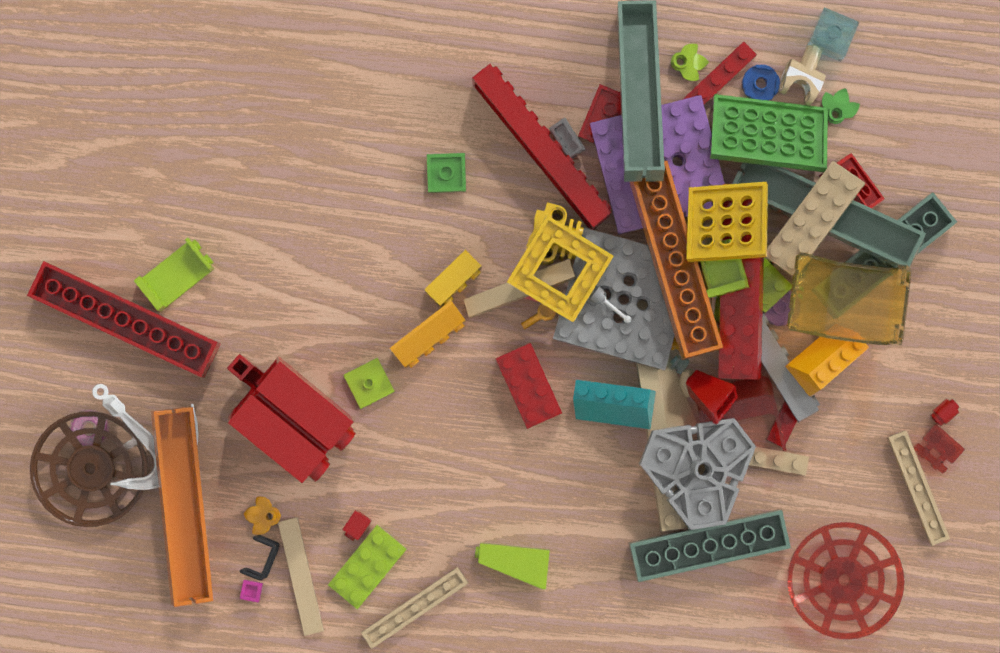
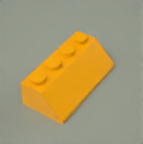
[390,301,466,368]
[785,324,869,397]

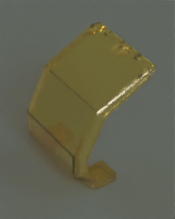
[787,253,912,346]

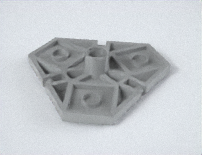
[639,418,756,530]

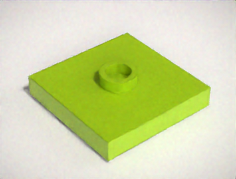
[343,358,395,409]

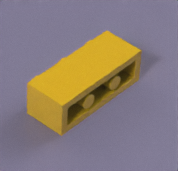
[424,249,482,307]

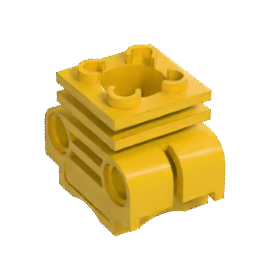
[526,202,584,266]

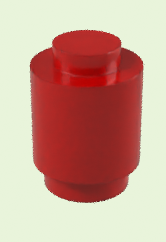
[930,399,960,427]

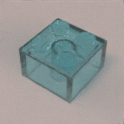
[806,7,859,62]

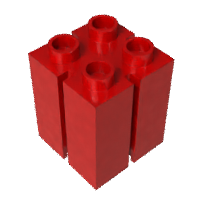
[228,356,356,483]

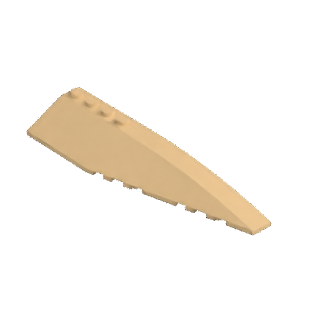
[627,300,705,531]

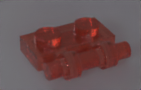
[913,424,965,474]

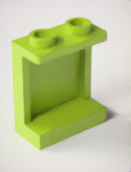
[700,239,749,298]

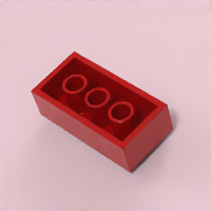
[495,343,562,429]

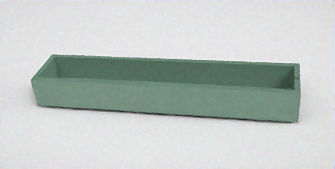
[617,0,665,182]
[732,163,926,272]

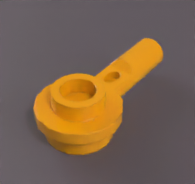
[521,303,556,330]

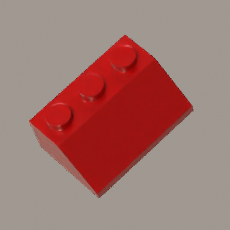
[819,153,885,208]

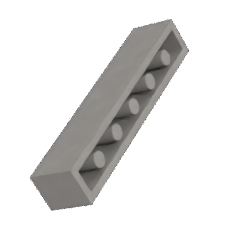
[761,313,820,423]

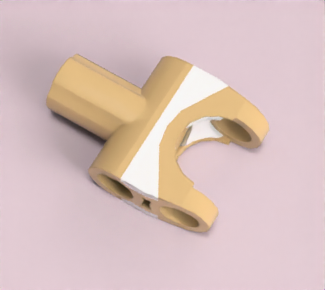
[779,45,826,106]

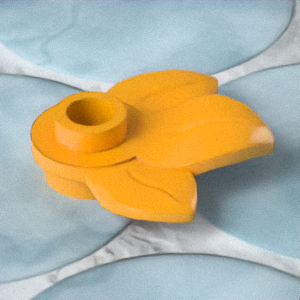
[244,496,281,535]

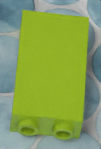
[134,238,214,312]

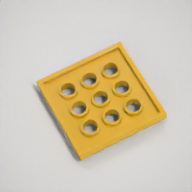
[687,182,768,262]

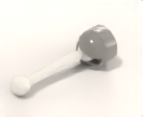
[589,287,631,323]

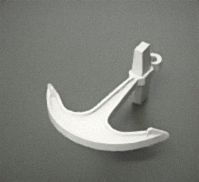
[92,384,199,490]

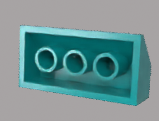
[573,380,656,430]

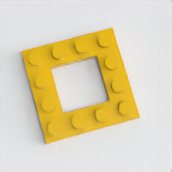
[507,215,614,322]

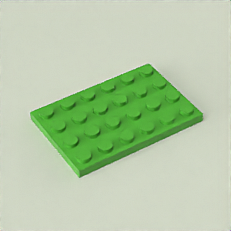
[710,94,828,172]

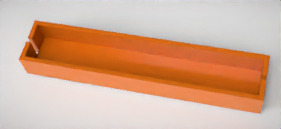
[151,406,213,607]

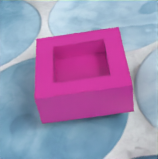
[240,579,263,603]

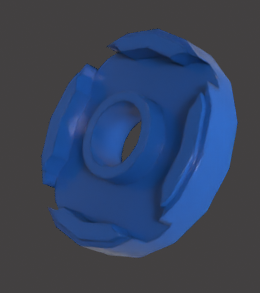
[742,64,780,101]

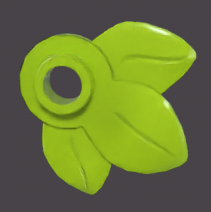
[671,44,709,81]

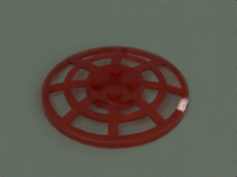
[787,522,905,640]

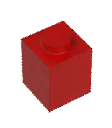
[342,510,372,541]

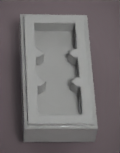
[549,118,586,159]

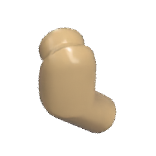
[679,368,694,398]

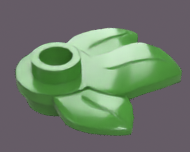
[822,88,860,124]

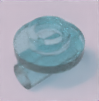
[670,354,689,374]

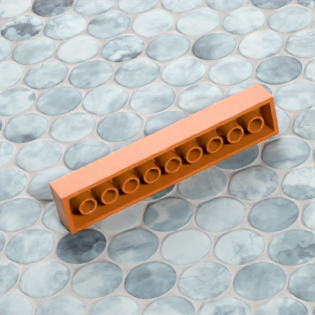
[629,161,723,360]

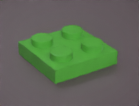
[427,153,466,193]

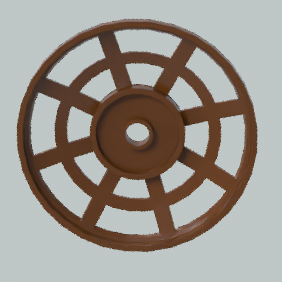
[30,411,148,527]

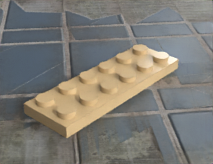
[766,161,865,278]

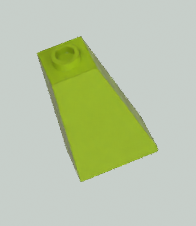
[475,542,550,589]

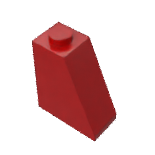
[686,370,738,425]

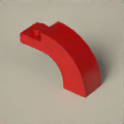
[226,354,265,391]

